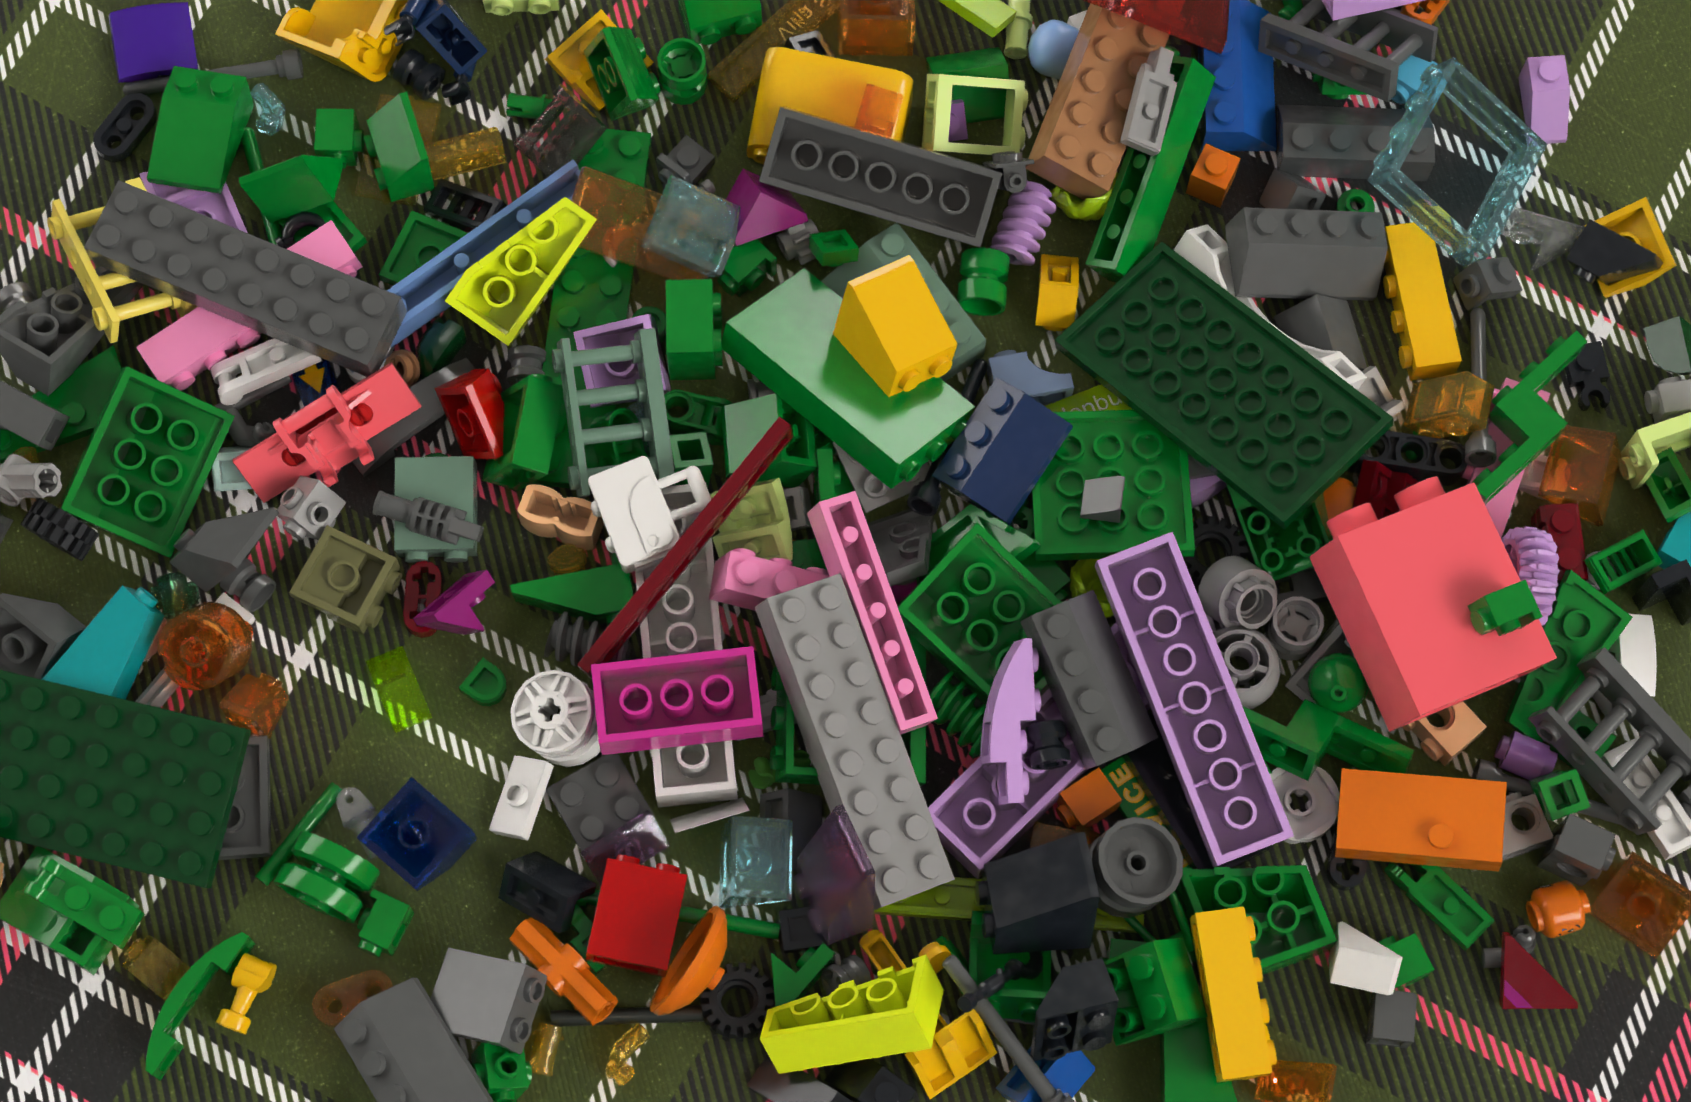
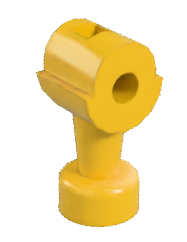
[215,953,277,1035]

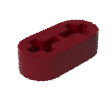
[403,561,443,638]

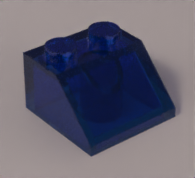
[356,777,478,891]

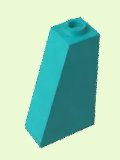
[42,585,165,700]

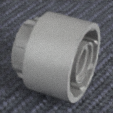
[1198,556,1278,630]

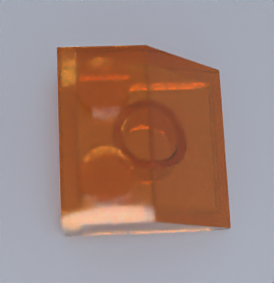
[837,0,916,56]

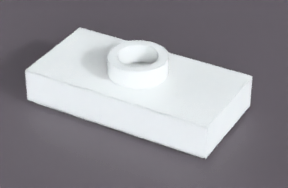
[489,755,554,841]

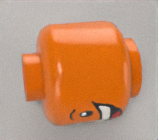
[1526,880,1590,938]

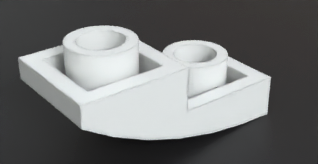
[1609,613,1657,696]

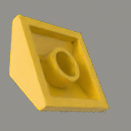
[1575,197,1677,298]

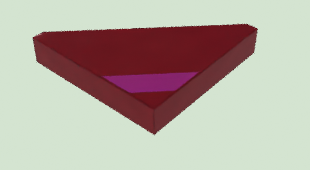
[1500,932,1578,1009]

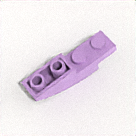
[981,638,1041,805]

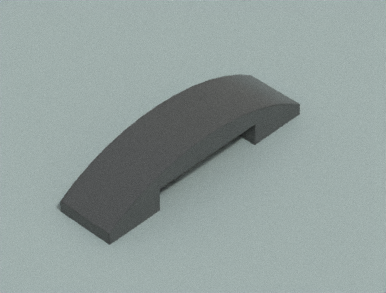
[352,358,475,477]

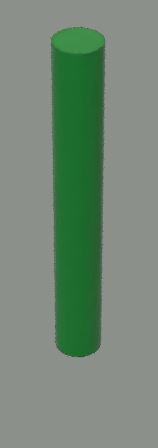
[255,782,344,886]

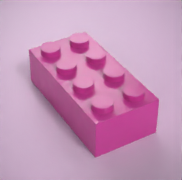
[591,646,763,755]

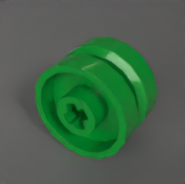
[273,831,381,923]

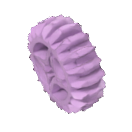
[1501,526,1560,625]

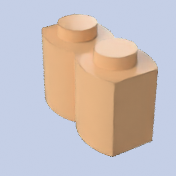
[517,485,604,550]

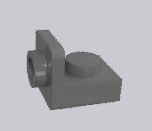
[656,135,715,194]

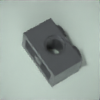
[1537,813,1616,887]

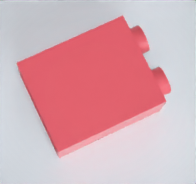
[1309,476,1557,732]

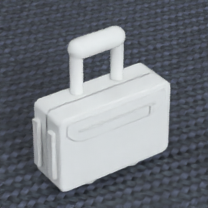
[588,456,712,573]

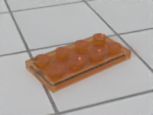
[571,166,727,280]

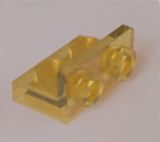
[425,127,507,181]

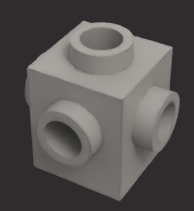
[277,475,346,540]

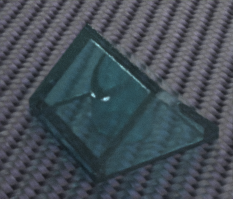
[719,816,793,908]

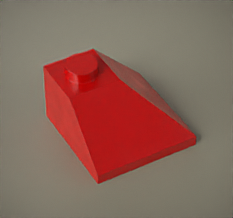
[434,368,504,459]

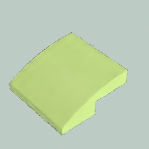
[710,478,793,561]

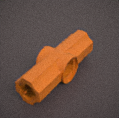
[509,917,618,1026]

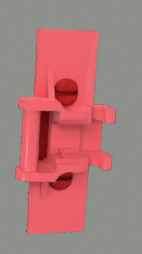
[233,362,422,503]

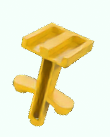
[859,930,997,1099]

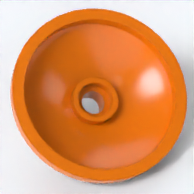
[650,906,727,1016]

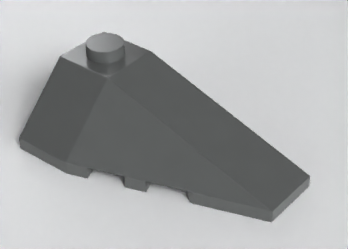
[0,266,144,396]

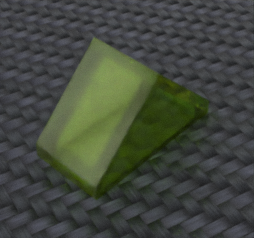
[366,646,432,733]

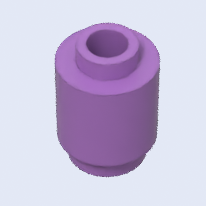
[1494,731,1558,780]

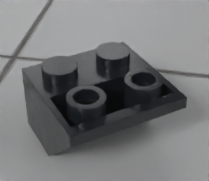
[1030,958,1119,1061]

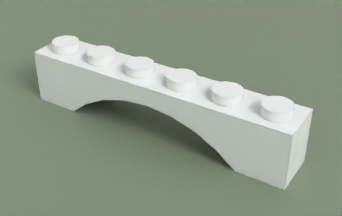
[1174,224,1367,390]

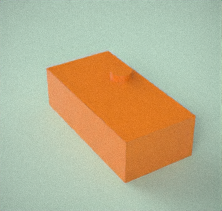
[1335,768,1507,872]

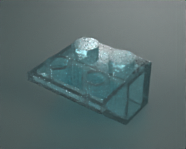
[641,175,740,277]

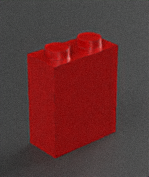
[585,855,688,977]

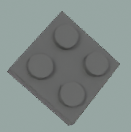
[546,753,655,860]

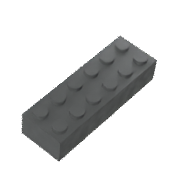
[759,107,1003,247]

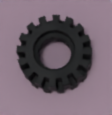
[20,498,99,561]
[1183,516,1248,586]
[700,963,775,1042]

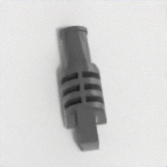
[373,490,484,545]

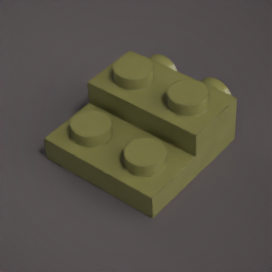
[289,525,402,635]

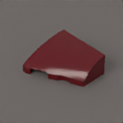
[1352,459,1419,520]

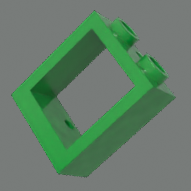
[483,374,564,491]

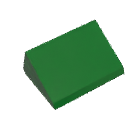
[926,47,1009,124]
[238,155,343,223]

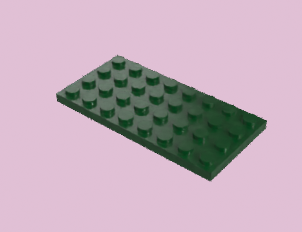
[1055,242,1393,530]
[0,670,251,888]

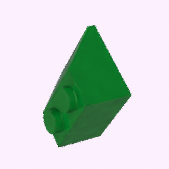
[363,91,435,202]

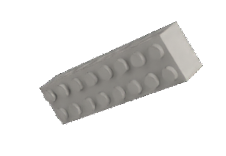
[755,573,955,912]

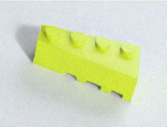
[760,954,944,1074]

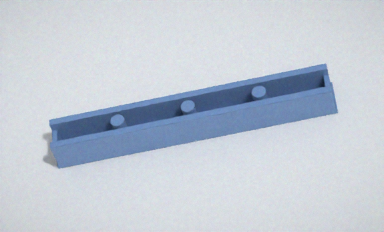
[350,160,600,373]

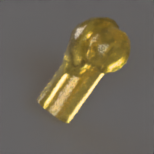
[605,1023,650,1086]

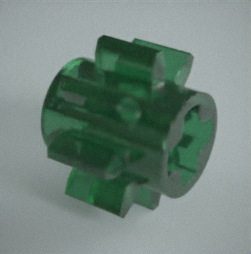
[149,572,200,619]

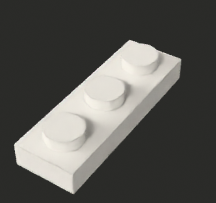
[1601,738,1691,861]

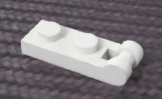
[211,338,322,405]

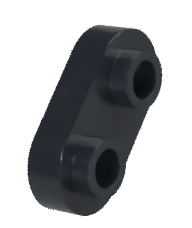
[93,93,157,162]

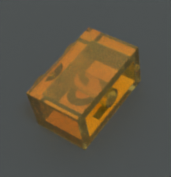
[1404,371,1495,439]

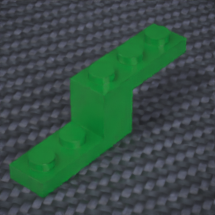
[1472,330,1587,505]
[1242,699,1415,781]

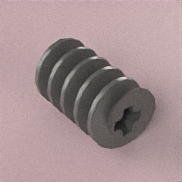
[544,611,632,667]

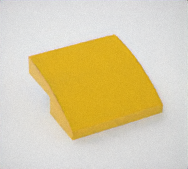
[545,9,654,112]

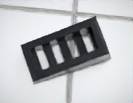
[423,178,507,233]

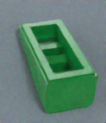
[1584,529,1663,595]

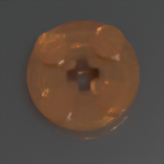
[157,602,254,691]

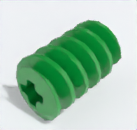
[929,670,987,759]

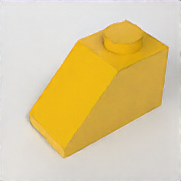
[1035,254,1079,331]

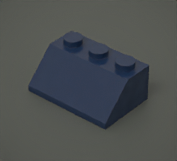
[932,377,1073,525]

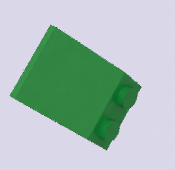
[678,0,762,45]
[583,26,660,121]
[147,66,254,194]

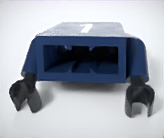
[384,0,488,106]

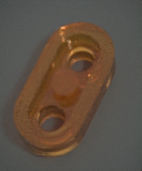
[312,970,394,1027]

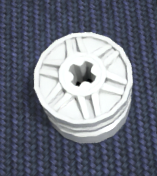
[511,670,601,767]

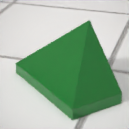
[1645,447,1691,523]

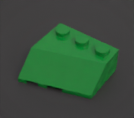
[1179,865,1337,975]

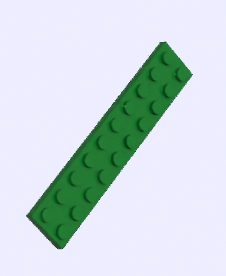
[531,126,652,490]

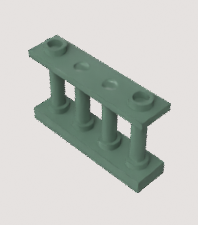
[552,328,676,498]

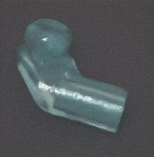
[251,83,286,136]

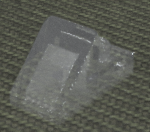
[1500,206,1585,270]

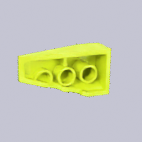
[445,197,597,346]

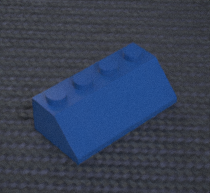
[1197,0,1277,151]

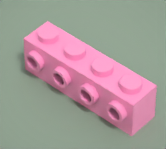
[709,548,829,611]

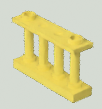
[47,177,198,344]

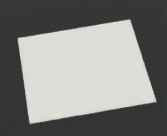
[669,798,750,833]

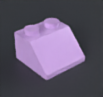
[573,314,671,408]

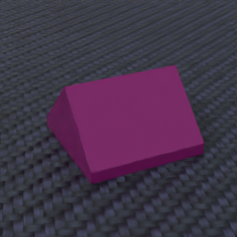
[717,168,808,246]

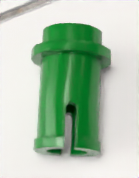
[506,92,556,124]

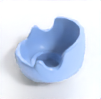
[1028,20,1079,79]

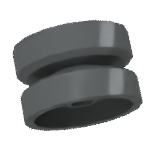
[1088,817,1183,918]

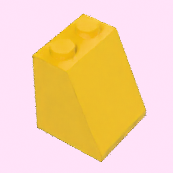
[833,255,958,397]

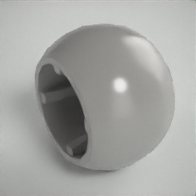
[1213,626,1280,710]

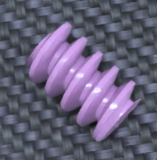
[989,181,1057,266]

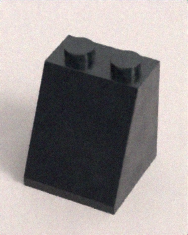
[975,832,1100,954]

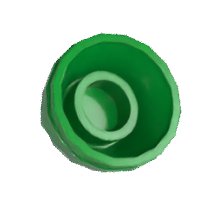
[1308,653,1369,713]

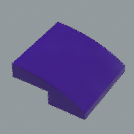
[108,2,198,83]

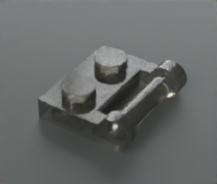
[514,84,608,177]

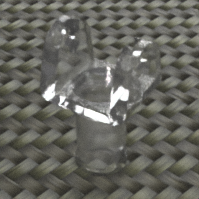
[336,787,392,860]

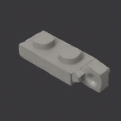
[1120,46,1178,156]

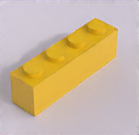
[1383,220,1462,381]
[1190,906,1277,1083]

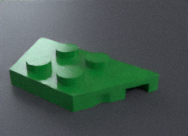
[916,504,1041,584]

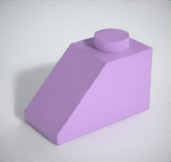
[1518,55,1570,145]

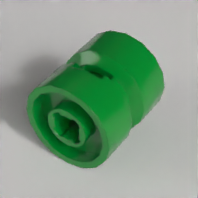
[657,38,708,105]
[957,247,1010,316]

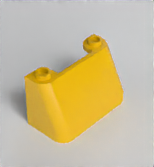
[275,0,408,82]
[747,47,914,165]

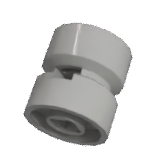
[1265,597,1324,661]

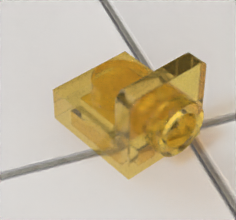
[122,935,191,1001]

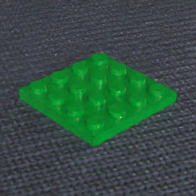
[1031,410,1195,561]

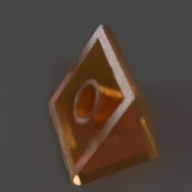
[1538,425,1621,527]
[1589,851,1691,959]

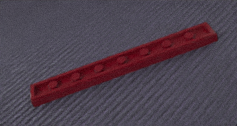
[577,416,793,679]

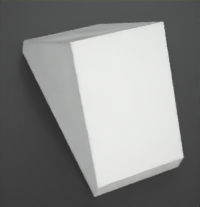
[1328,921,1403,995]

